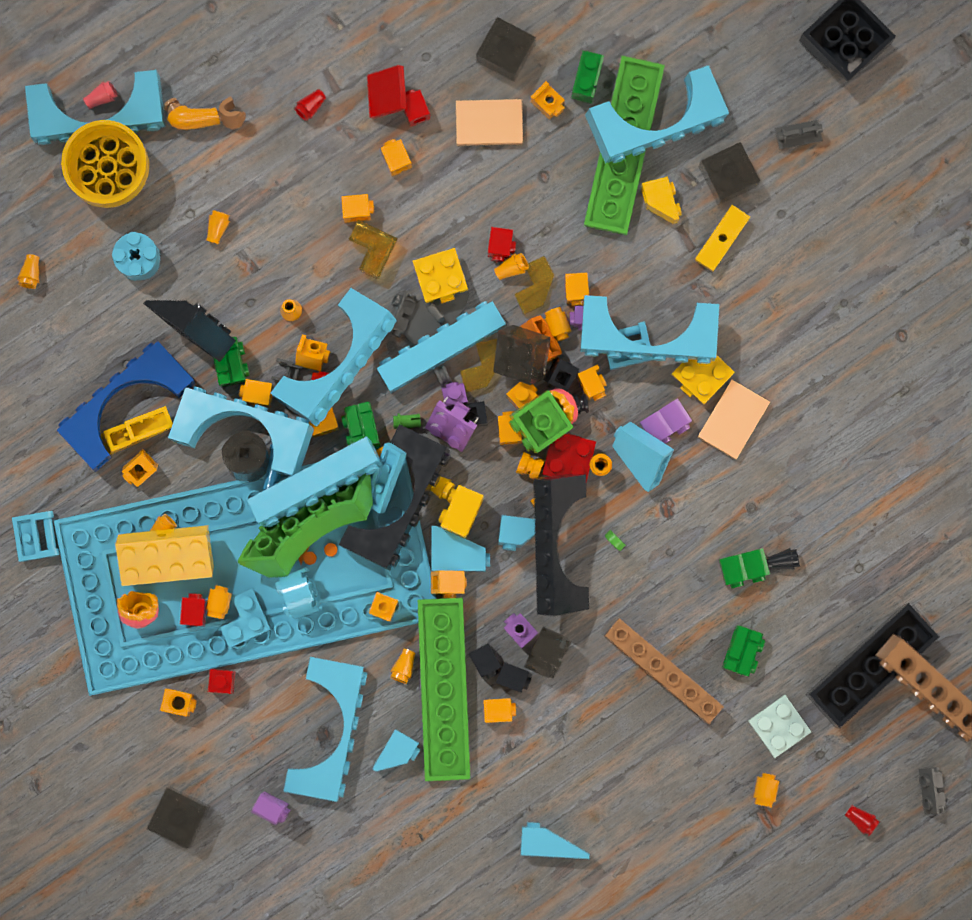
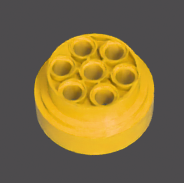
[61,120,149,208]

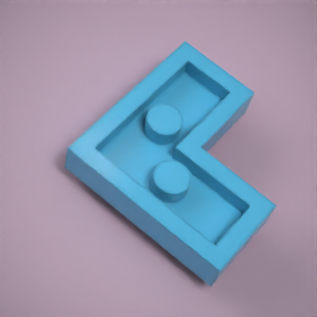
[220,588,271,648]

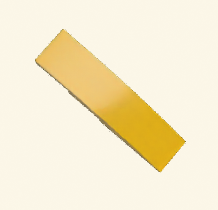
[101,406,173,455]

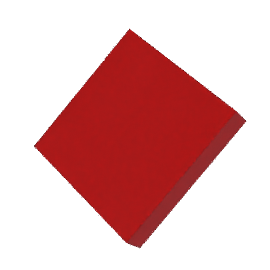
[367,65,406,119]

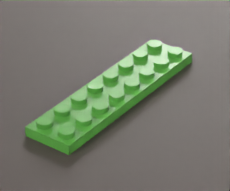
[584,56,665,236]
[418,598,470,781]

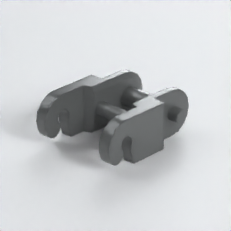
[271,358,304,381]

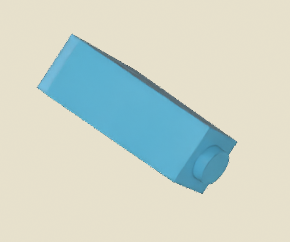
[612,422,674,492]
[432,526,490,572]

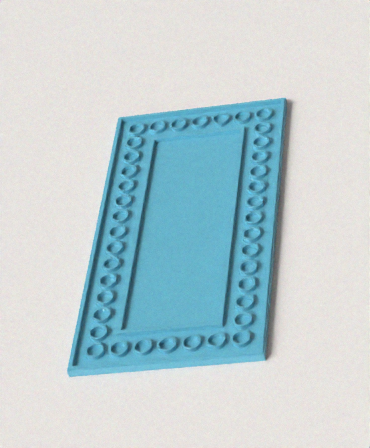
[54,458,437,696]

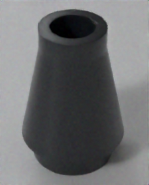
[766,548,800,570]

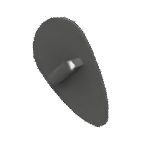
[403,290,469,345]

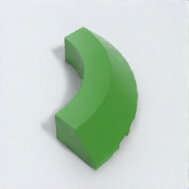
[237,474,373,578]

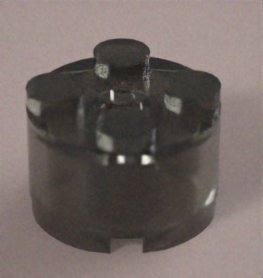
[221,430,270,482]
[524,626,571,679]

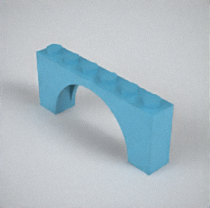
[585,65,729,163]
[25,70,165,145]
[271,288,397,427]
[580,295,719,364]
[168,387,314,477]
[284,657,368,802]

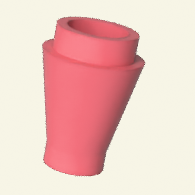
[83,81,118,109]

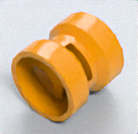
[516,452,545,479]

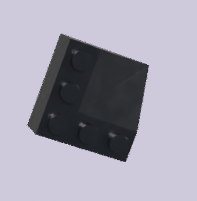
[799,0,896,82]
[143,300,236,362]

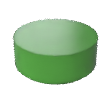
[605,530,626,551]

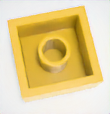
[438,485,484,539]

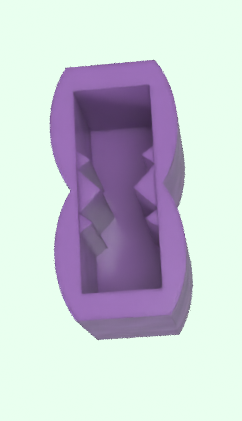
[640,399,692,444]
[251,791,290,825]

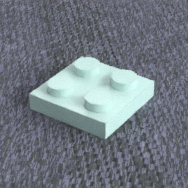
[748,695,811,758]

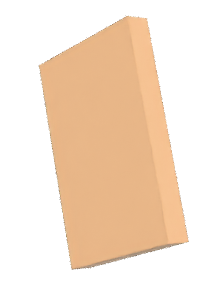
[456,99,523,146]
[698,380,770,460]

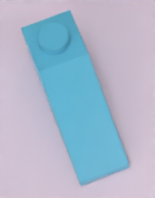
[521,822,590,859]

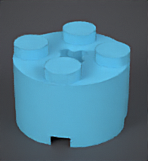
[112,232,160,281]
[275,567,322,619]

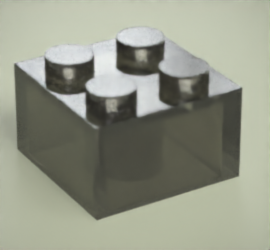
[476,17,536,82]
[699,142,760,205]
[493,325,551,385]
[147,786,210,849]

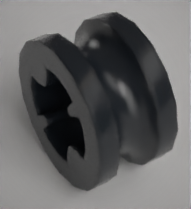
[574,393,589,415]

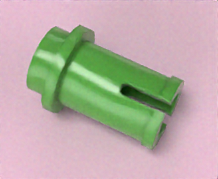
[393,413,421,429]

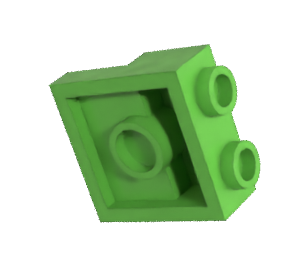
[509,390,574,453]

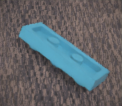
[371,443,407,514]

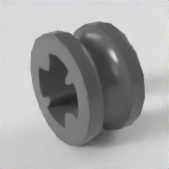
[434,365,452,387]

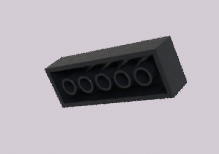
[805,603,939,729]

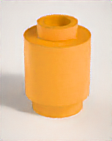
[544,307,572,342]
[205,585,232,619]
[753,773,779,807]

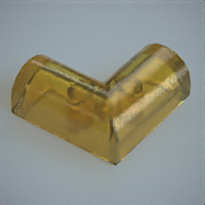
[348,220,398,279]

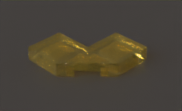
[514,256,554,315]
[460,338,503,393]

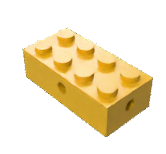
[115,525,214,586]

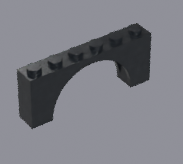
[339,424,451,571]
[533,474,589,616]

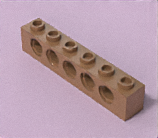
[604,618,724,724]
[876,634,972,742]

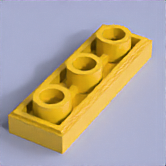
[695,205,750,272]

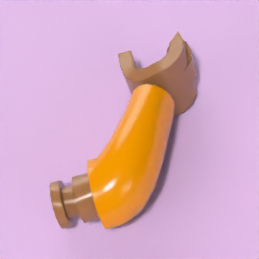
[163,96,246,130]

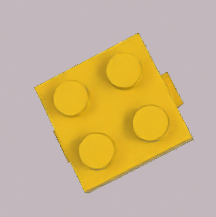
[413,248,468,303]
[671,354,735,405]

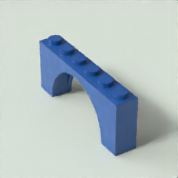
[57,341,195,473]

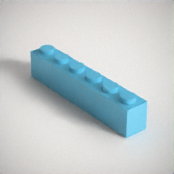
[377,301,506,393]
[247,437,383,527]

